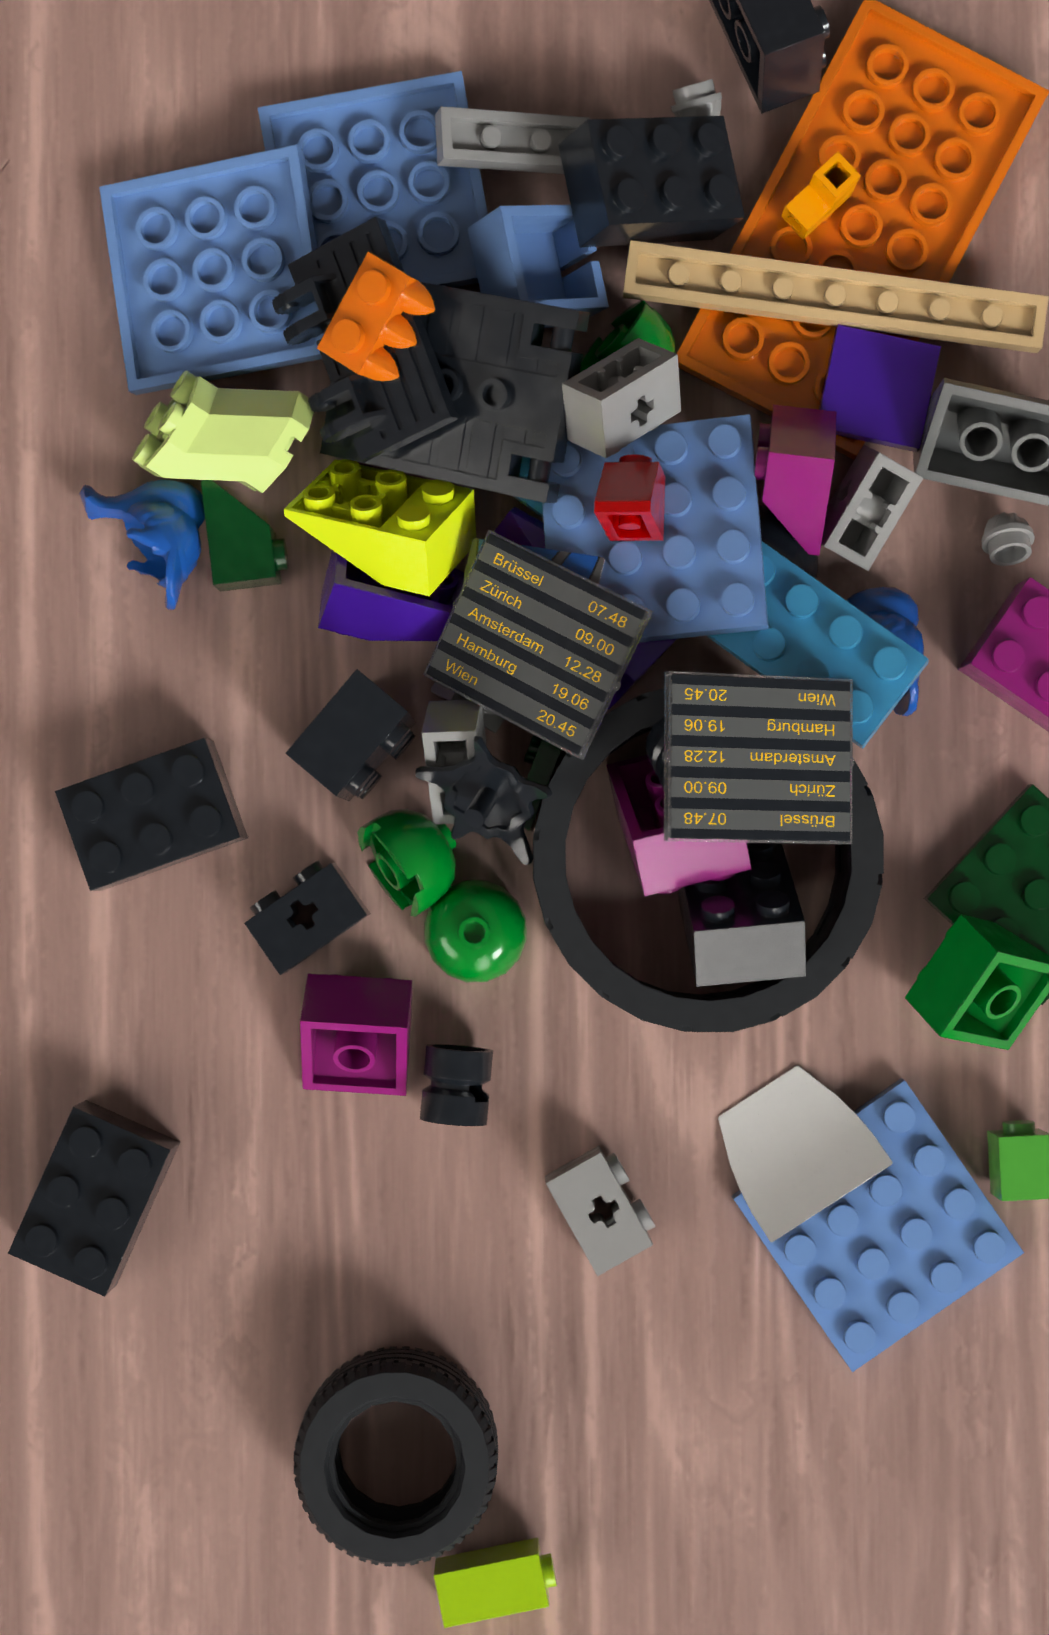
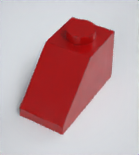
[594,454,666,541]

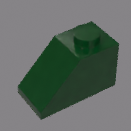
[201,480,289,592]

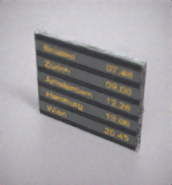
[423,530,653,760]
[662,671,854,845]

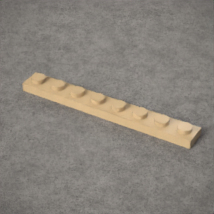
[622,240,1049,353]

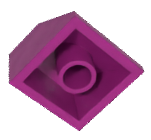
[754,404,837,556]
[300,973,412,1096]

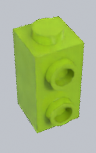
[434,1538,557,1628]

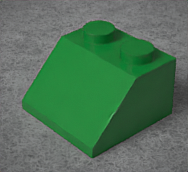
[905,914,1049,1050]

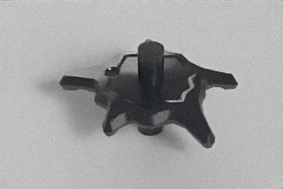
[415,736,552,865]

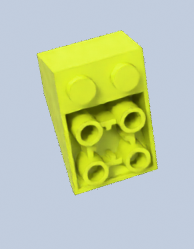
[284,459,476,596]

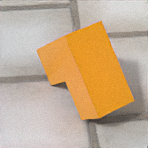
[781,151,861,240]

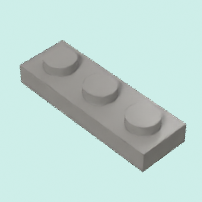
[435,106,590,174]

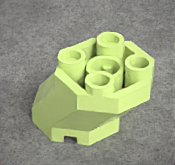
[132,371,314,493]

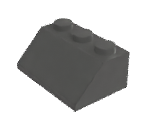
[913,378,1049,506]

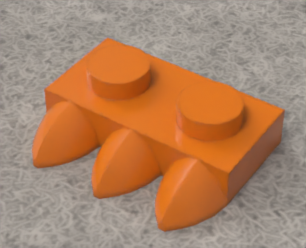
[317,252,435,381]

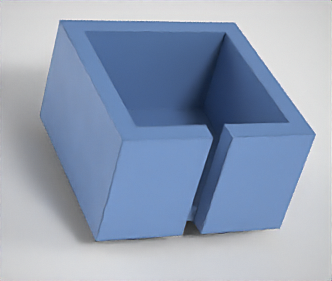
[467,204,609,328]

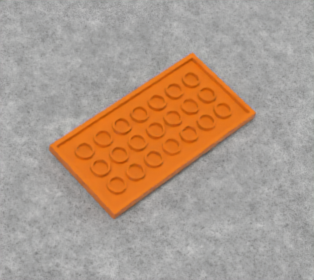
[676,0,1049,460]

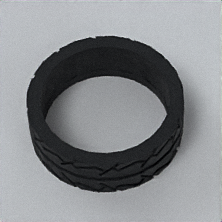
[533,687,884,1032]

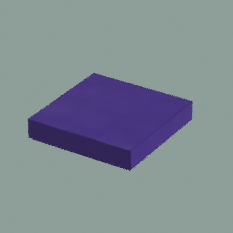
[819,324,941,452]

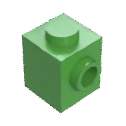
[987,1120,1049,1201]

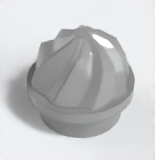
[671,79,723,117]
[981,512,1035,566]

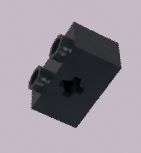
[244,860,371,975]

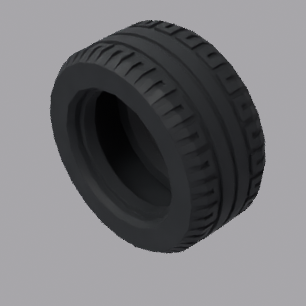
[294,1346,498,1566]

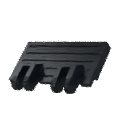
[272,217,459,462]

